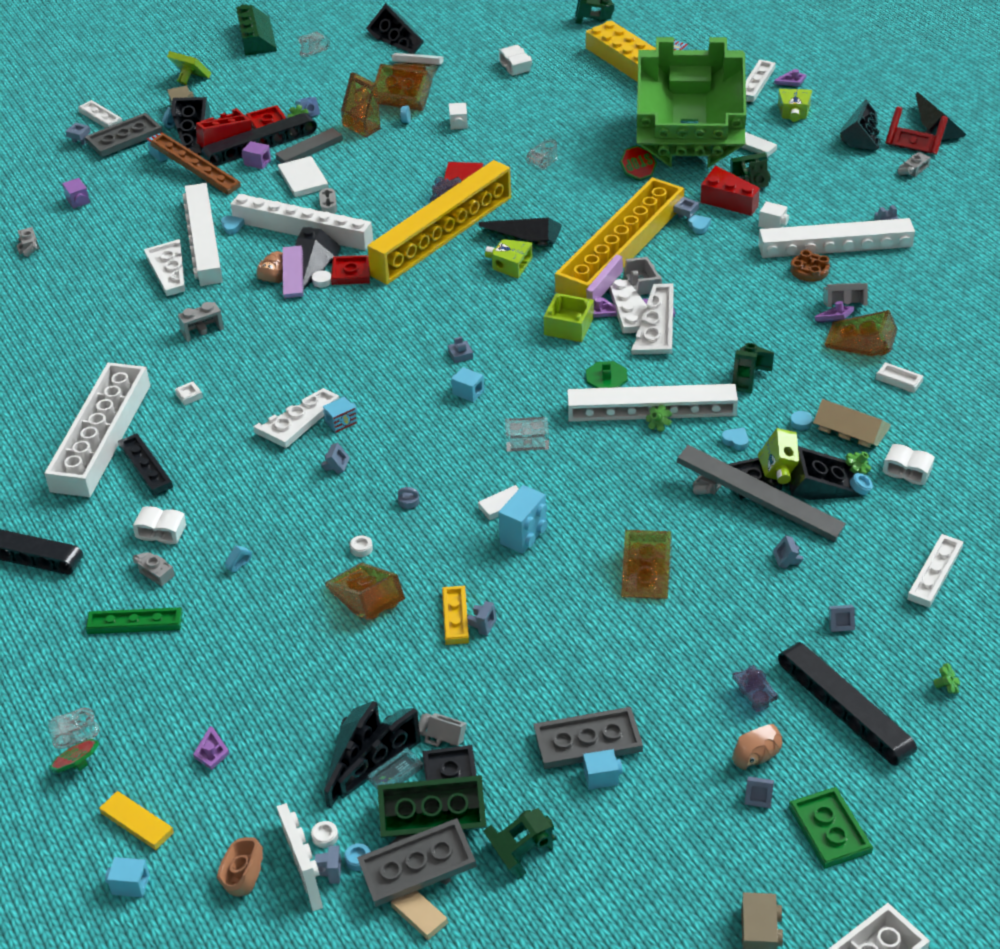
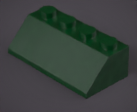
[236,4,277,55]
[377,775,486,838]

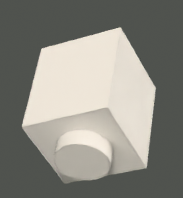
[449,103,468,129]
[758,201,789,229]

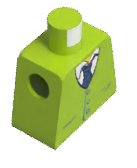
[778,89,812,122]
[485,239,532,279]
[758,428,799,484]

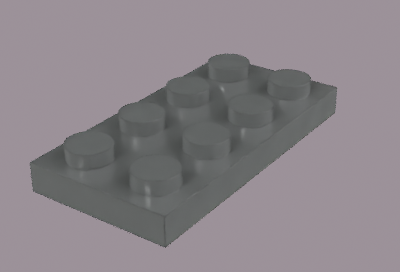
[85,113,163,157]
[533,707,643,769]
[357,818,477,907]

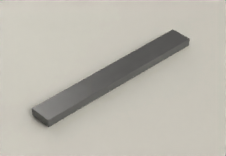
[677,445,846,542]

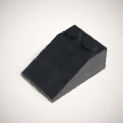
[788,446,861,500]

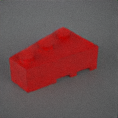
[196,108,252,147]
[700,165,760,216]

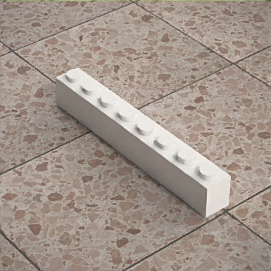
[182,183,223,286]
[230,194,373,251]
[758,218,915,258]
[568,384,738,421]

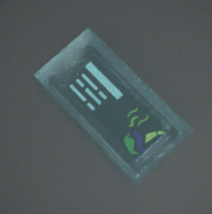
[368,748,424,790]

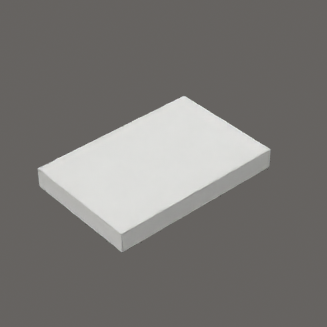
[278,156,329,197]

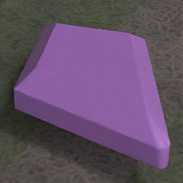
[774,69,806,87]
[594,297,617,318]
[815,301,854,322]
[193,726,229,770]

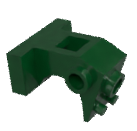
[575,0,615,24]
[730,153,771,188]
[732,343,774,393]
[483,808,556,879]

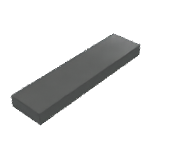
[275,128,343,163]

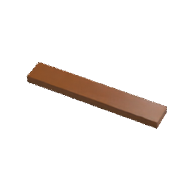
[150,133,241,195]

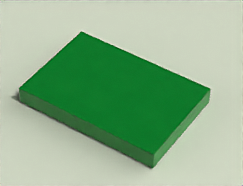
[789,787,873,869]

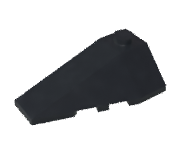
[366,3,424,54]
[915,92,966,140]
[171,97,210,155]
[840,99,881,151]
[479,217,561,247]
[295,227,341,290]
[324,701,380,808]
[337,708,421,798]

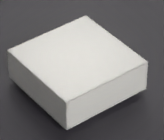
[175,382,203,405]

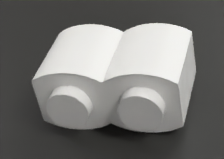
[499,45,532,76]
[882,444,935,485]
[133,506,186,544]

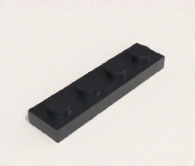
[118,433,173,496]

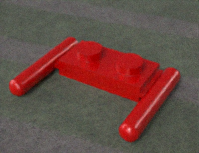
[885,106,948,155]

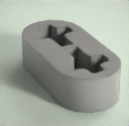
[319,188,337,214]

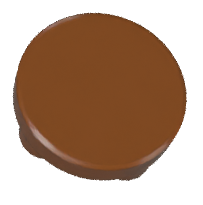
[790,250,830,282]

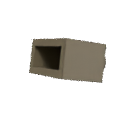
[741,892,783,949]

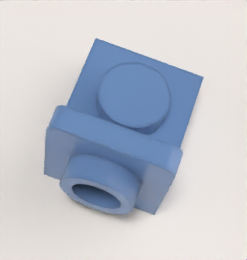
[295,96,320,117]

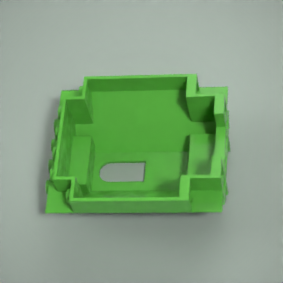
[636,37,746,168]

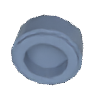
[398,487,420,509]

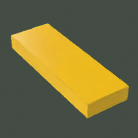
[442,586,469,645]
[99,791,174,850]

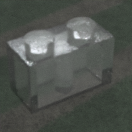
[505,417,549,452]

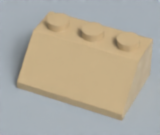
[813,399,891,448]

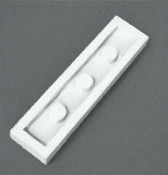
[746,60,775,102]
[907,534,963,608]

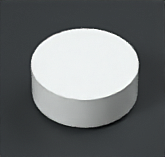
[312,271,331,288]
[350,536,373,557]
[311,821,338,848]

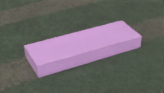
[283,246,303,298]
[586,254,623,305]

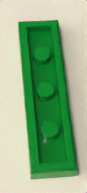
[86,607,183,634]

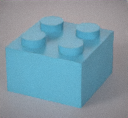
[498,485,548,554]

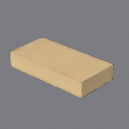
[391,891,448,940]

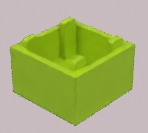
[544,293,594,342]

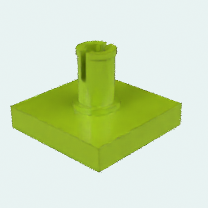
[167,51,211,85]

